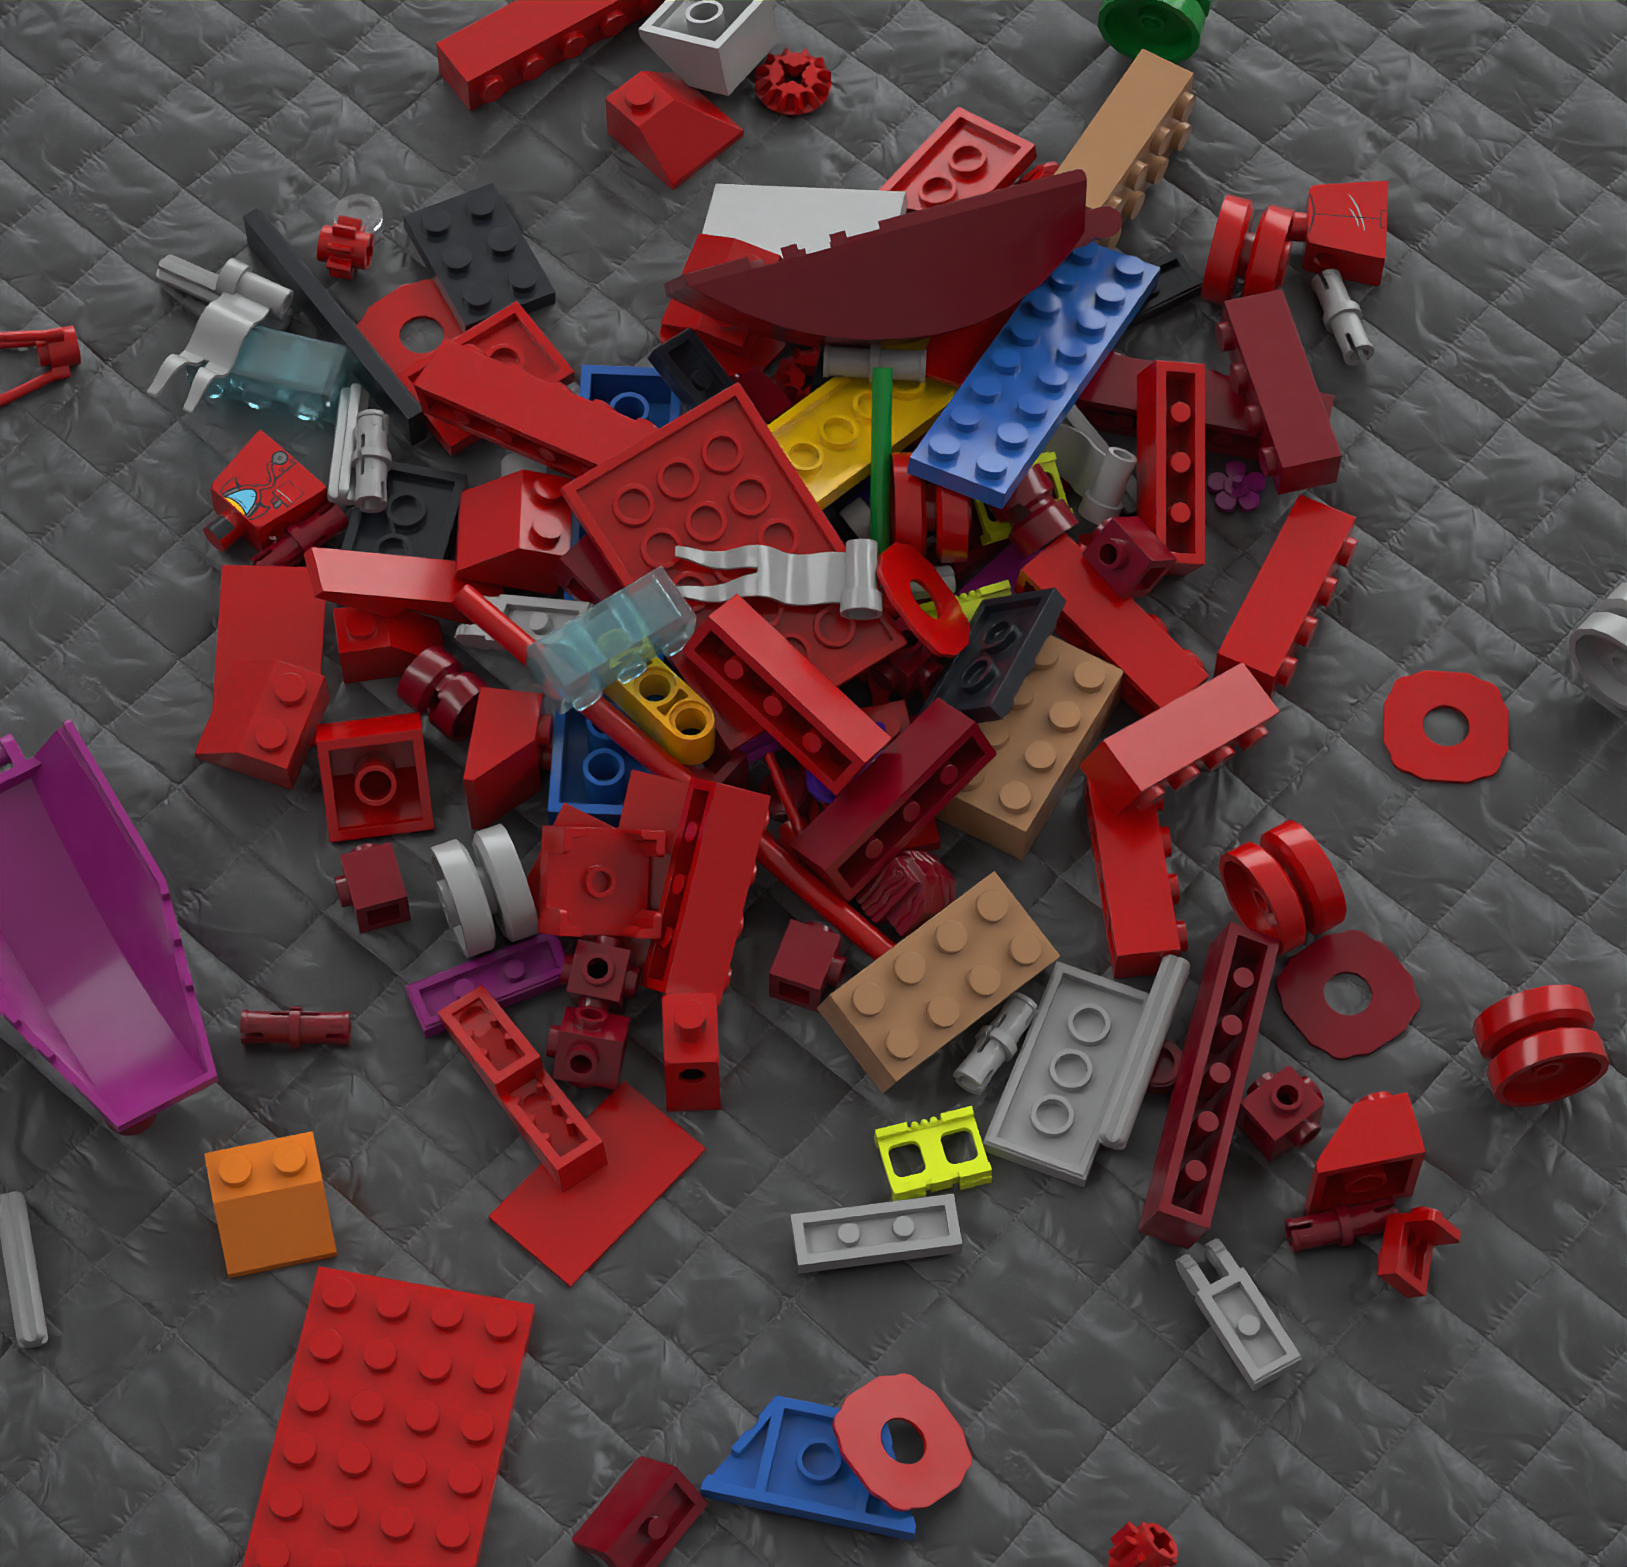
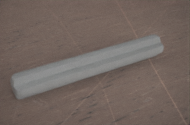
[1098,954,1190,1150]

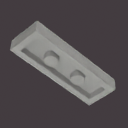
[790,1193,962,1274]

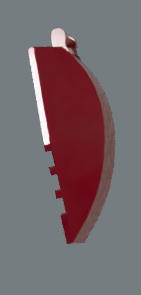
[664,169,1122,348]

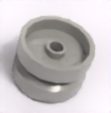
[1568,582,1627,711]
[429,824,538,958]

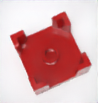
[538,825,666,939]

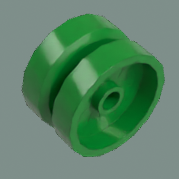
[1097,0,1213,64]

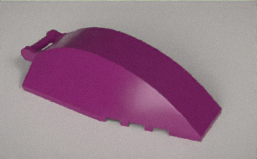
[0,719,218,1133]

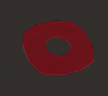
[1276,929,1420,1060]

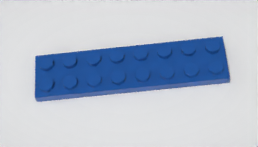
[907,241,1160,509]

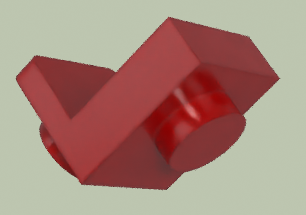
[1377,1207,1461,1298]

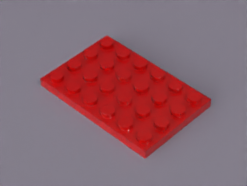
[561,382,907,754]
[242,1266,536,1567]

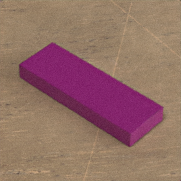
[405,933,566,1039]

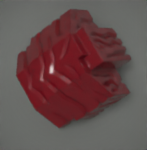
[856,850,956,937]

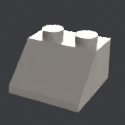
[638,0,779,96]

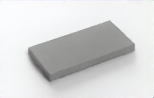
[702,184,908,258]
[983,961,1149,1188]

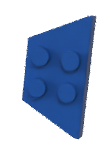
[700,1395,916,1541]

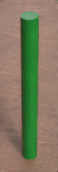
[870,367,893,560]

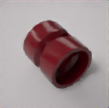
[987,463,1079,559]
[397,645,492,742]

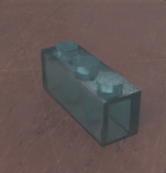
[185,325,351,423]
[526,565,697,715]

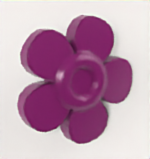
[1207,461,1266,512]

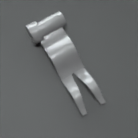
[146,258,294,414]
[1040,424,1137,525]
[674,539,882,620]

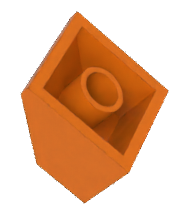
[204,1131,338,1279]

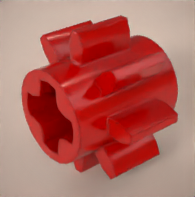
[317,215,374,280]
[1108,1521,1178,1567]

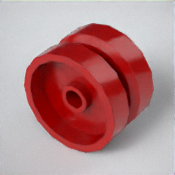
[1201,194,1295,306]
[891,452,972,564]
[1219,820,1347,957]
[1472,984,1610,1107]

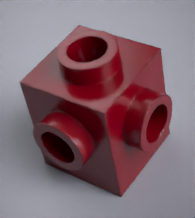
[869,616,949,701]
[560,935,641,1014]
[546,1006,630,1090]
[1235,1065,1325,1163]

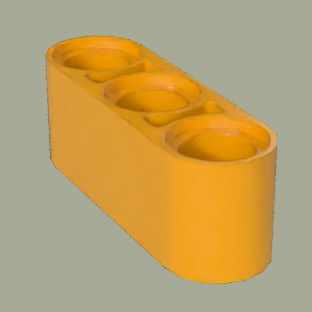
[595,631,715,765]

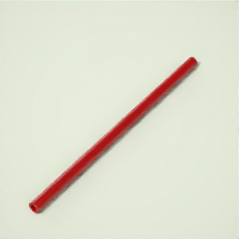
[452,584,897,961]

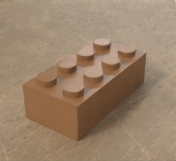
[1054,49,1196,250]
[935,635,1124,861]
[817,871,1060,1094]

